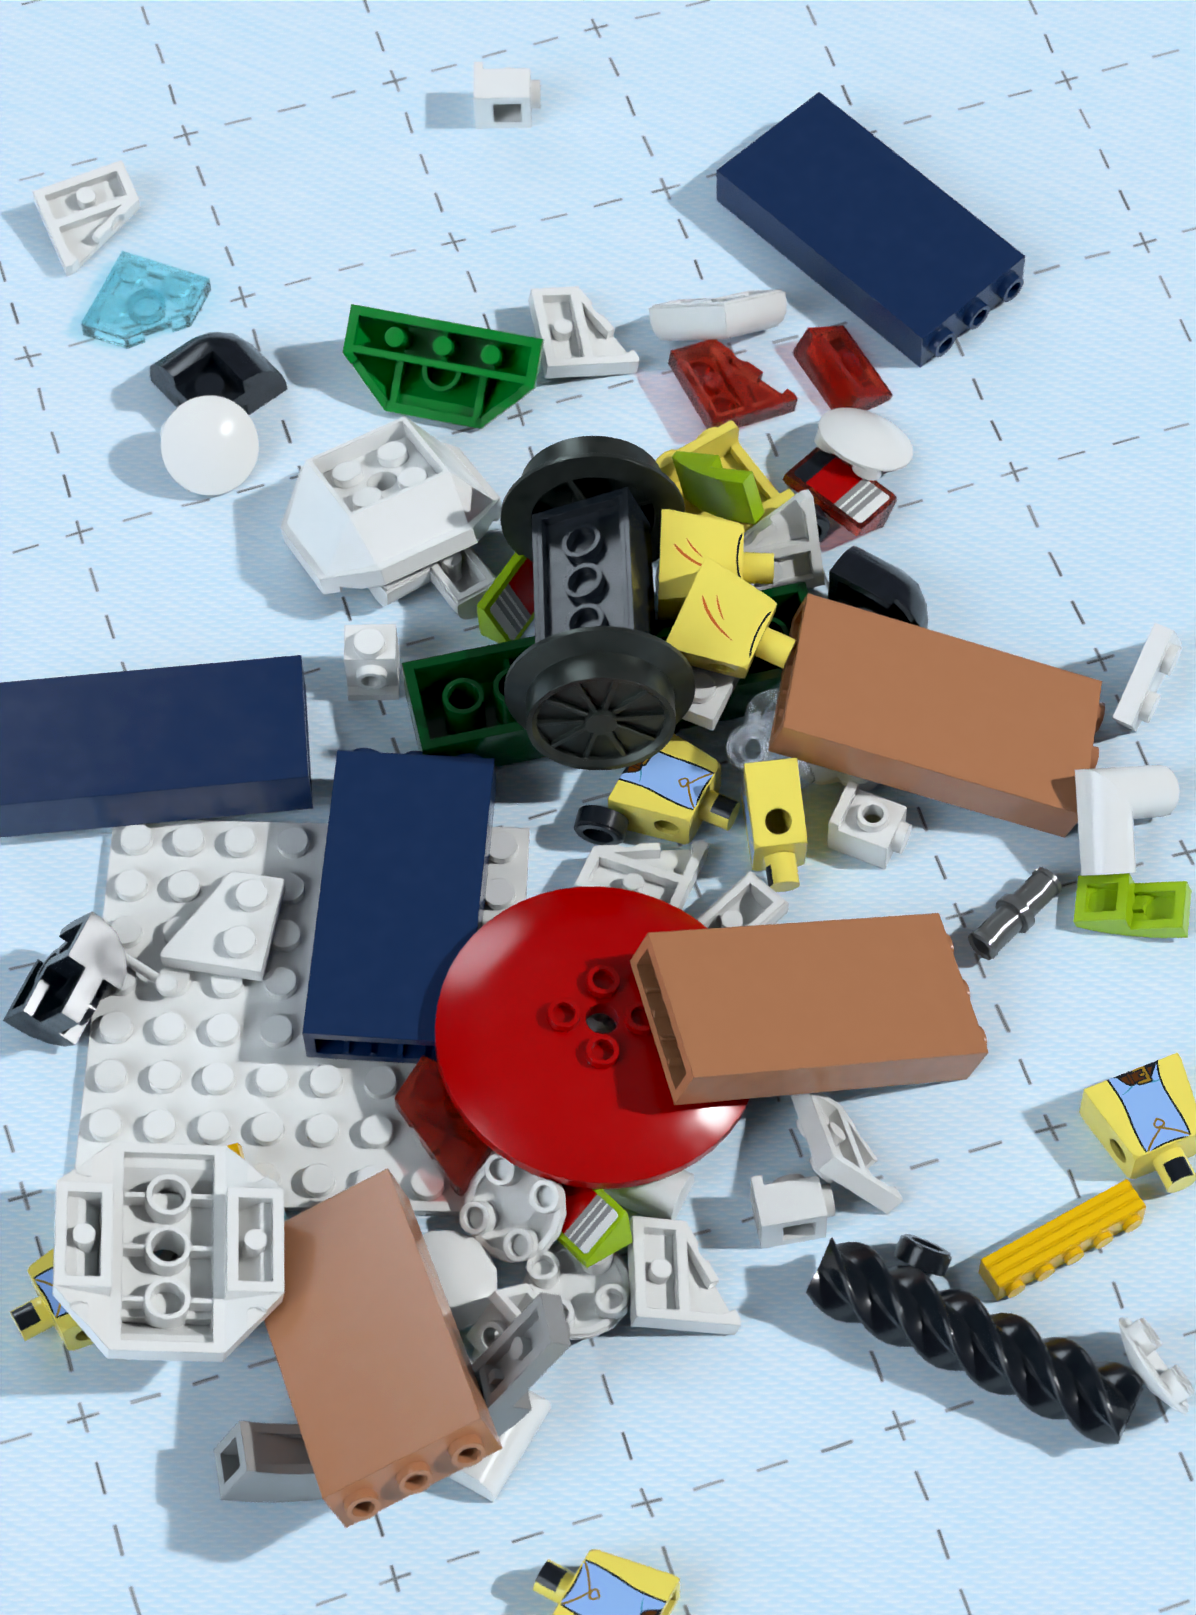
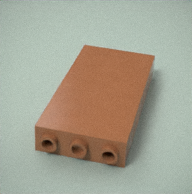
[768,593,1105,838]
[630,913,989,1105]
[264,1168,502,1528]

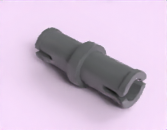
[968,867,1062,960]

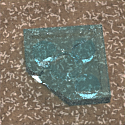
[81,251,211,349]

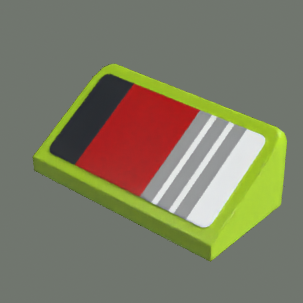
[476,553,534,643]
[557,1184,633,1268]

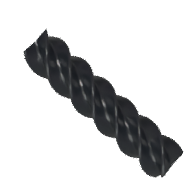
[806,1237,1144,1444]

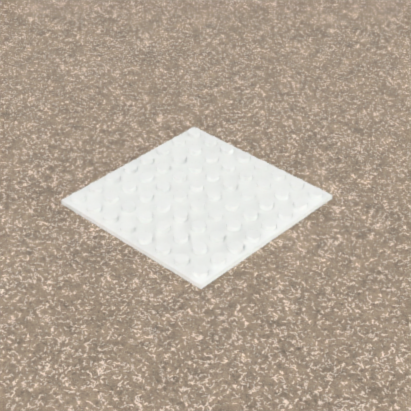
[74,820,530,1216]

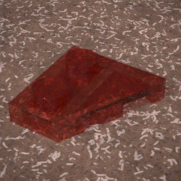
[668,340,798,429]
[394,1055,493,1197]

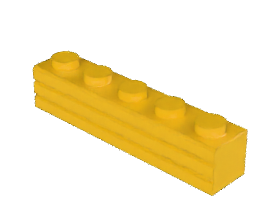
[978,1179,1146,1301]

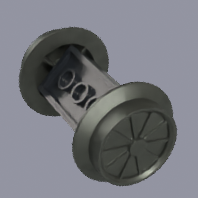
[500,436,695,770]

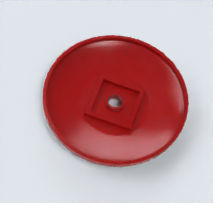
[435,886,750,1189]

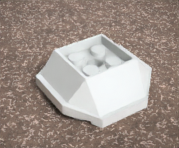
[280,416,502,595]
[52,1141,284,1362]

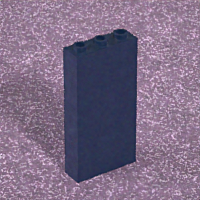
[716,92,1025,368]
[0,655,313,837]
[302,748,497,1065]

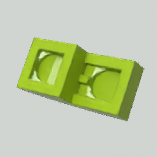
[672,451,765,525]
[1073,873,1192,938]

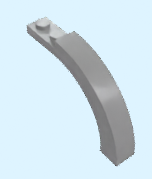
[214,1292,571,1503]

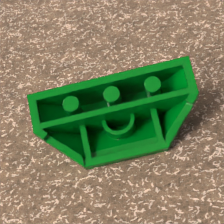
[342,304,544,429]

